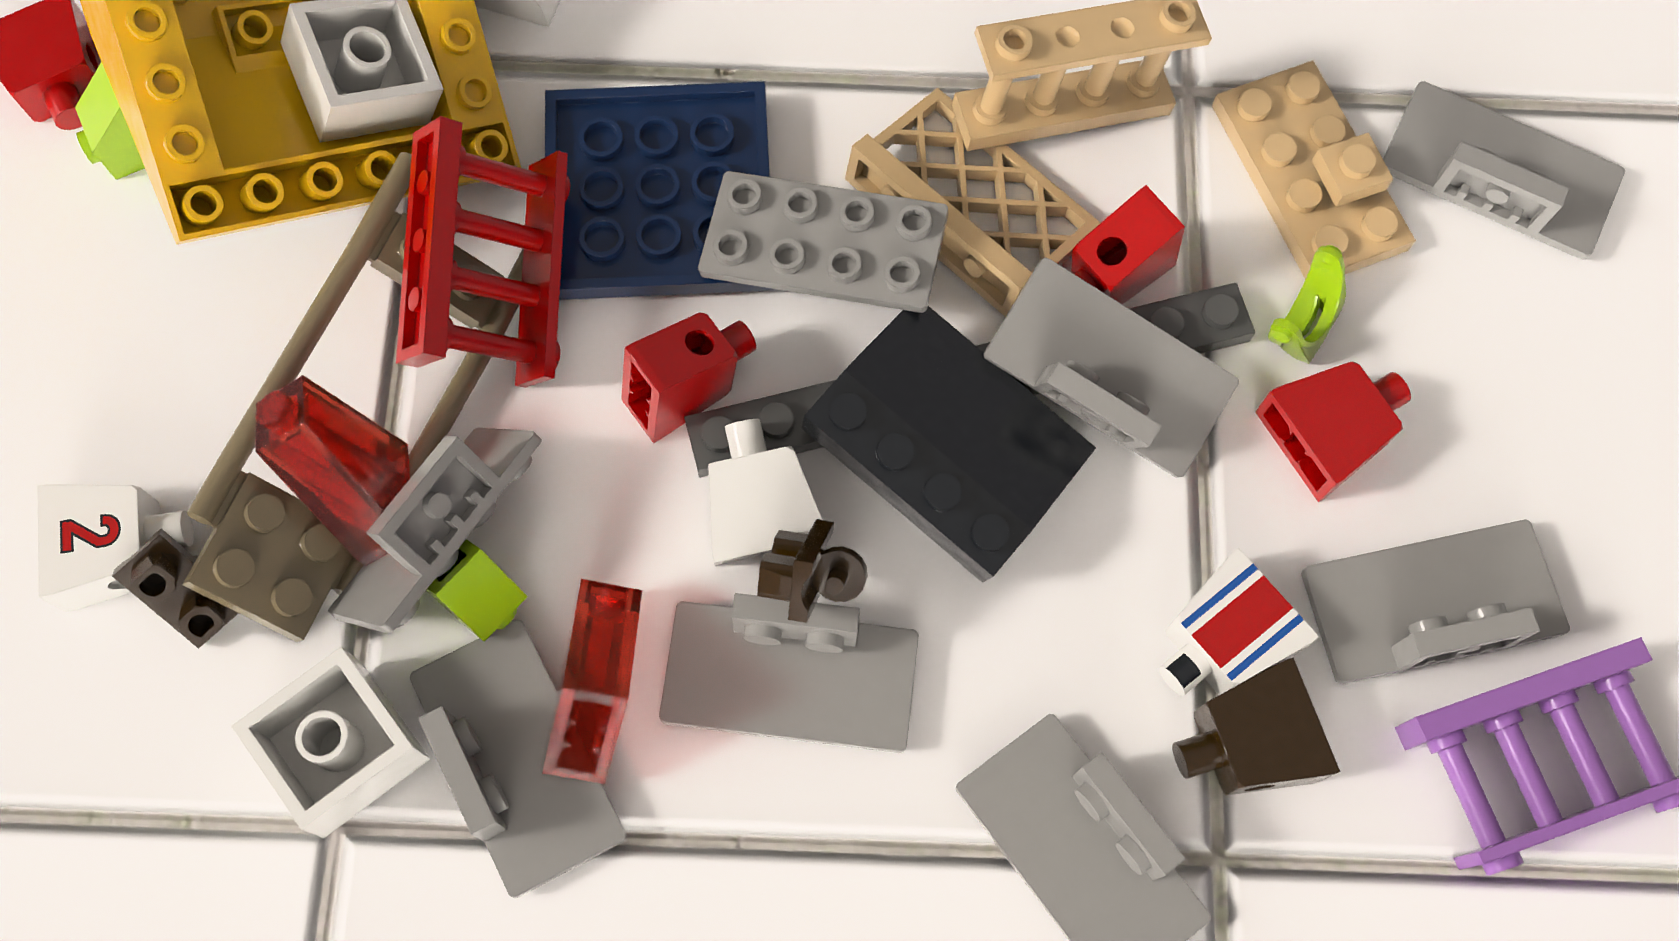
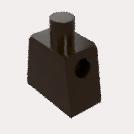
[1172,657,1340,795]

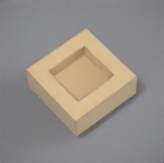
[1312,132,1394,207]

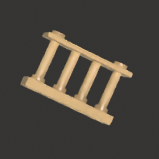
[951,0,1212,151]

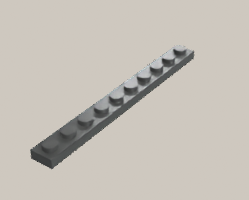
[684,282,1256,478]

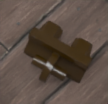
[757,519,868,623]
[112,528,239,649]

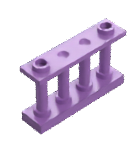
[1394,637,1679,876]

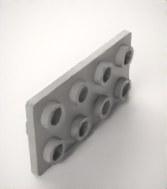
[1383,81,1625,260]
[698,171,948,313]
[984,258,1239,478]
[328,428,542,634]
[1301,519,1570,684]
[659,593,919,753]
[409,620,627,898]
[956,714,1211,941]

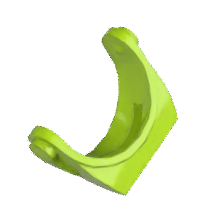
[1268,245,1346,364]

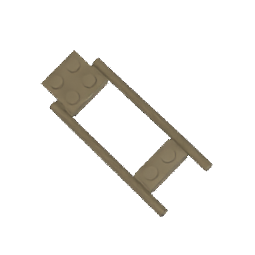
[182,152,523,642]

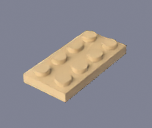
[1212,60,1416,280]

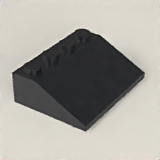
[802,306,1096,583]

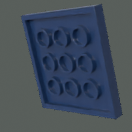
[545,81,775,300]

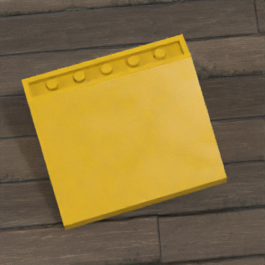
[80,0,521,245]

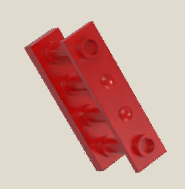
[396,116,570,388]

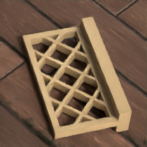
[845,88,1101,317]

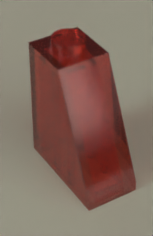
[255,375,410,565]
[542,578,642,784]

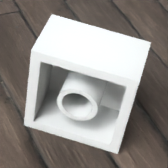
[280,0,444,143]
[231,647,430,838]

